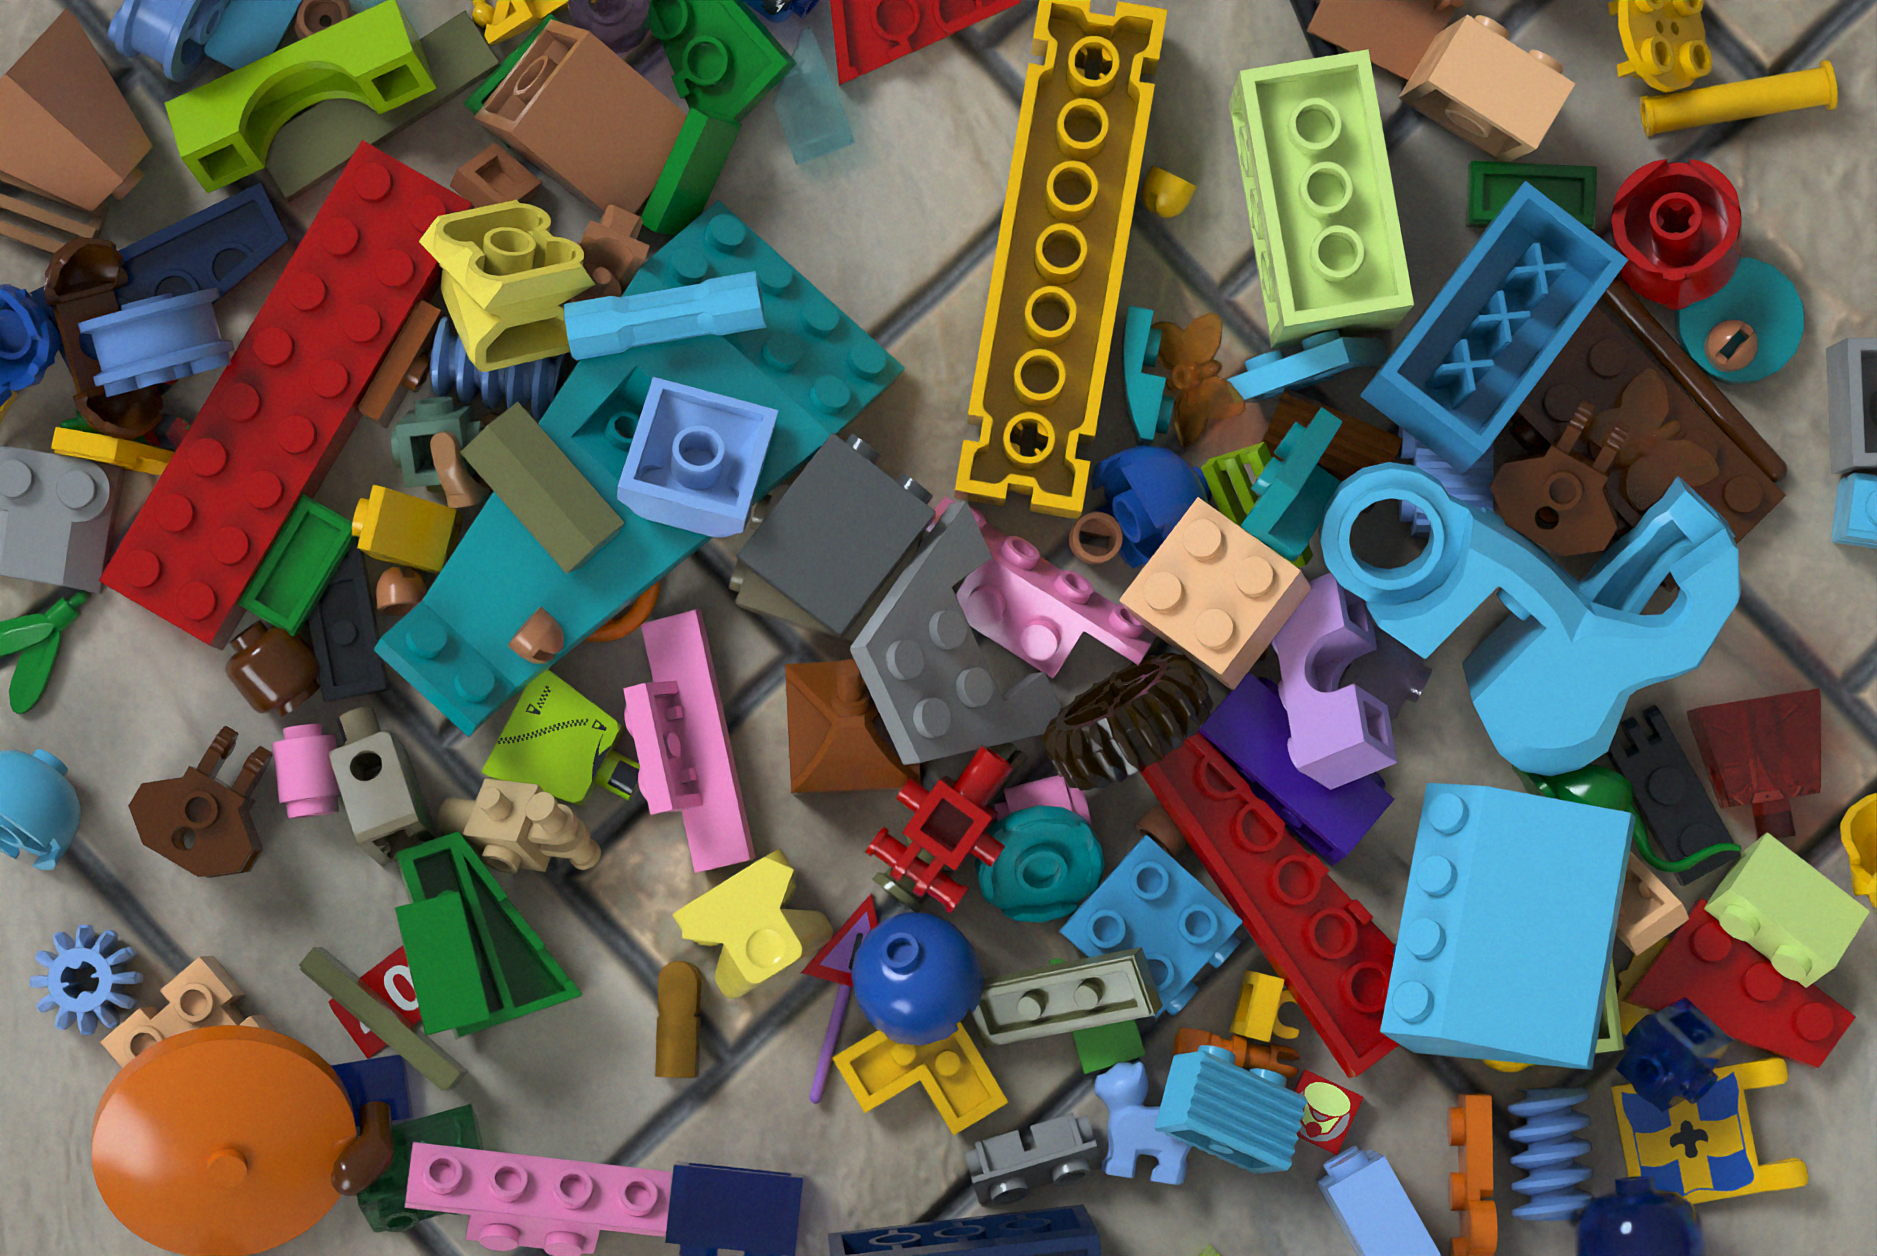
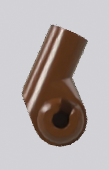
[331,1101,395,1196]

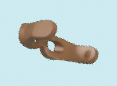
[430,412,501,508]

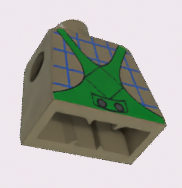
[329,706,439,866]

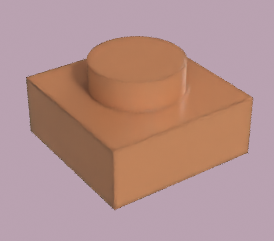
[450,142,542,208]

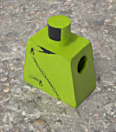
[481,669,640,807]

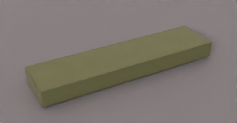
[265,11,500,202]

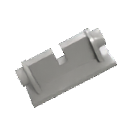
[964,1113,1102,1205]

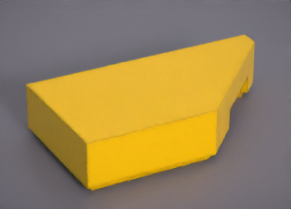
[51,427,175,476]

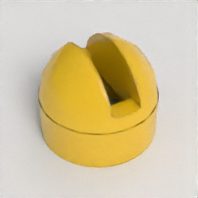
[1141,165,1197,218]

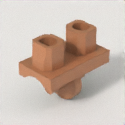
[567,205,650,303]

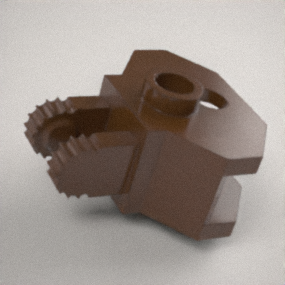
[1490,400,1631,557]
[128,726,273,878]

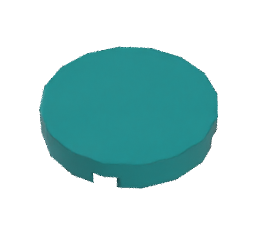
[1675,257,1804,385]
[974,805,1105,923]

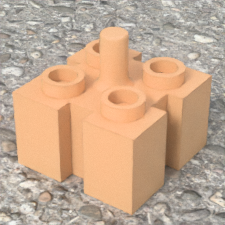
[100,956,279,1069]

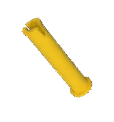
[1639,60,1838,137]

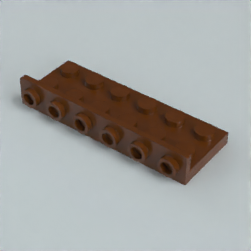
[1509,304,1786,592]

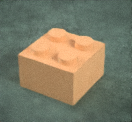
[1398,14,1576,162]
[1119,497,1312,691]

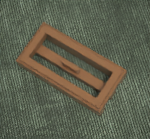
[0,170,109,255]

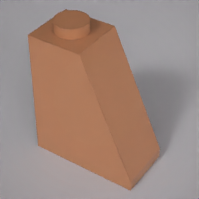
[0,8,153,212]

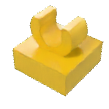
[1229,970,1299,1042]

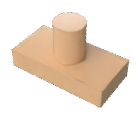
[1616,851,1689,956]

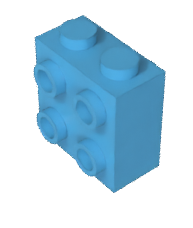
[1058,835,1243,1018]

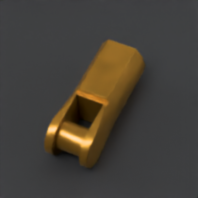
[655,961,702,1078]

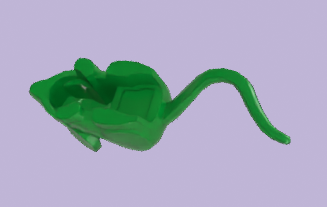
[1511,763,1741,873]

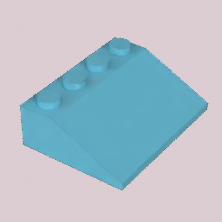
[1380,783,1636,1070]

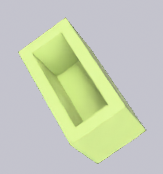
[1704,832,1870,988]

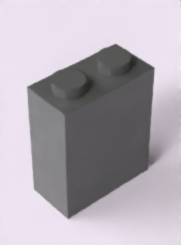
[737,432,936,640]

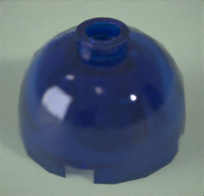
[1575,1176,1707,1256]

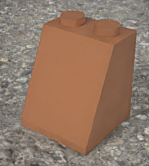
[474,19,687,217]

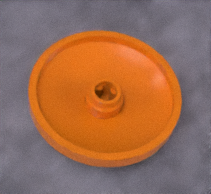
[91,1025,357,1256]

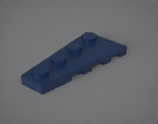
[30,182,291,376]

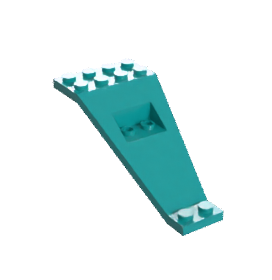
[374,200,905,737]

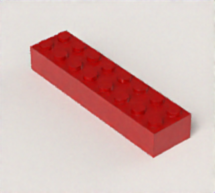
[98,140,475,651]

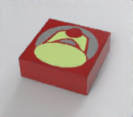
[1293,1069,1364,1155]

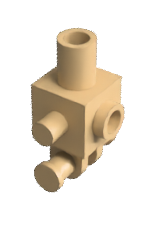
[438,778,601,874]

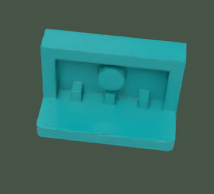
[1240,407,1343,562]

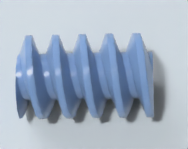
[430,316,570,420]
[1507,1087,1594,1221]

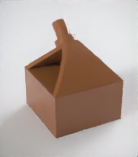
[785,659,921,796]

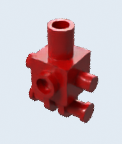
[865,745,1013,914]

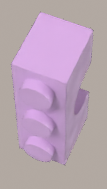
[1271,572,1398,790]

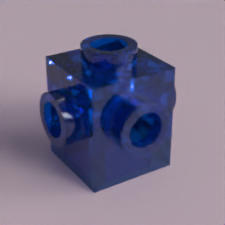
[1615,997,1733,1113]

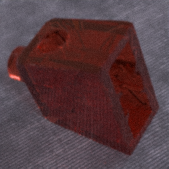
[1687,688,1821,840]

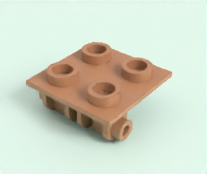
[1306,0,1465,81]

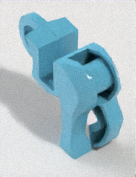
[1318,462,1741,776]

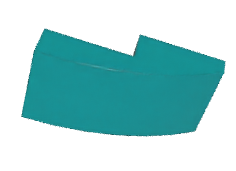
[1121,305,1174,446]

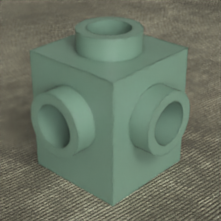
[391,396,485,492]

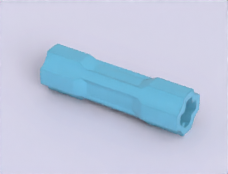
[564,271,767,360]

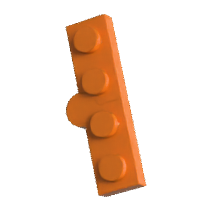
[1447,1093,1498,1256]

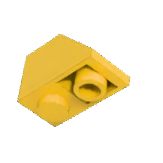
[352,485,464,575]

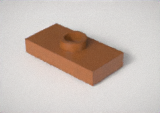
[358,300,445,429]

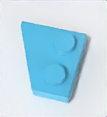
[1227,330,1388,403]

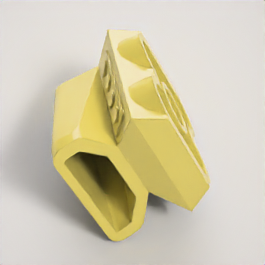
[419,200,596,372]
[672,848,833,999]

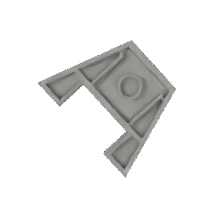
[850,500,1061,765]

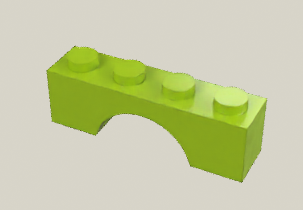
[164,0,437,194]

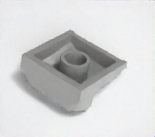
[0,446,125,594]

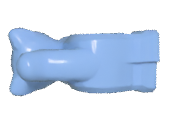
[1094,1058,1192,1185]

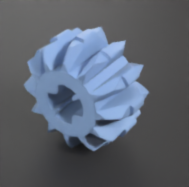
[30,925,143,1035]

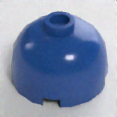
[1091,445,1212,569]
[851,912,984,1045]

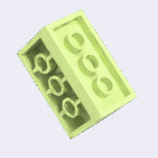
[1228,49,1414,349]

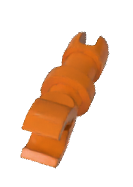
[1172,1028,1300,1079]

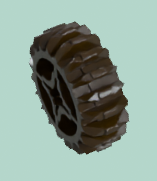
[1042,653,1214,790]

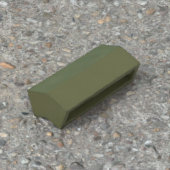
[460,402,625,574]

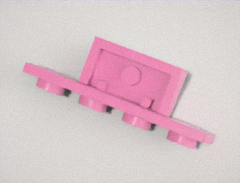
[927,496,1157,679]
[623,609,756,873]
[405,1142,672,1256]

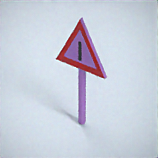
[800,893,878,1104]

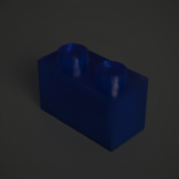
[665,1161,805,1256]

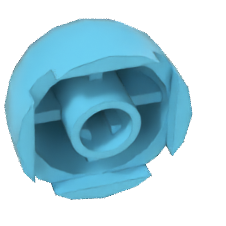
[0,749,81,870]

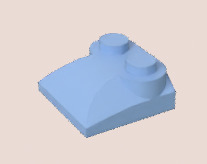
[617,377,779,538]

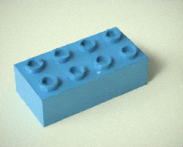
[1360,181,1628,474]

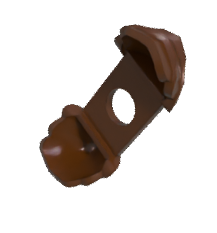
[44,238,163,440]

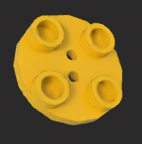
[1608,0,1713,93]

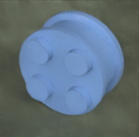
[107,0,230,82]
[78,288,235,397]

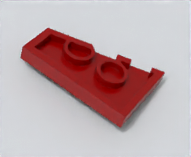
[830,0,1021,86]

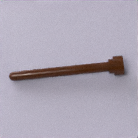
[1598,236,1787,482]

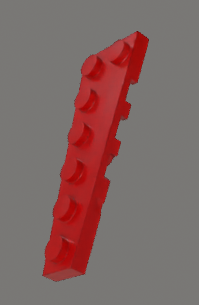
[1140,731,1400,1078]

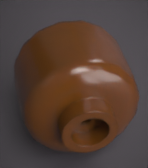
[225,620,321,717]

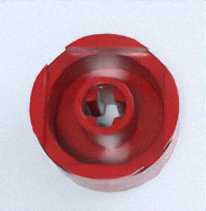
[1611,159,1743,310]

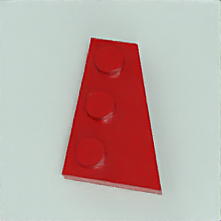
[1622,898,1856,1069]

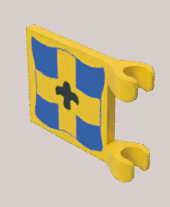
[1610,1056,1809,1214]

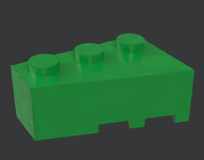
[395,831,583,1040]

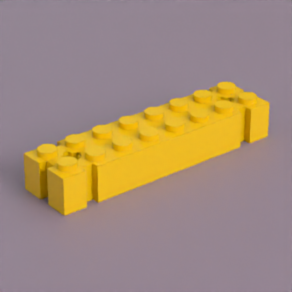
[954,0,1168,520]

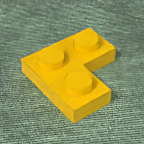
[832,1021,1009,1136]

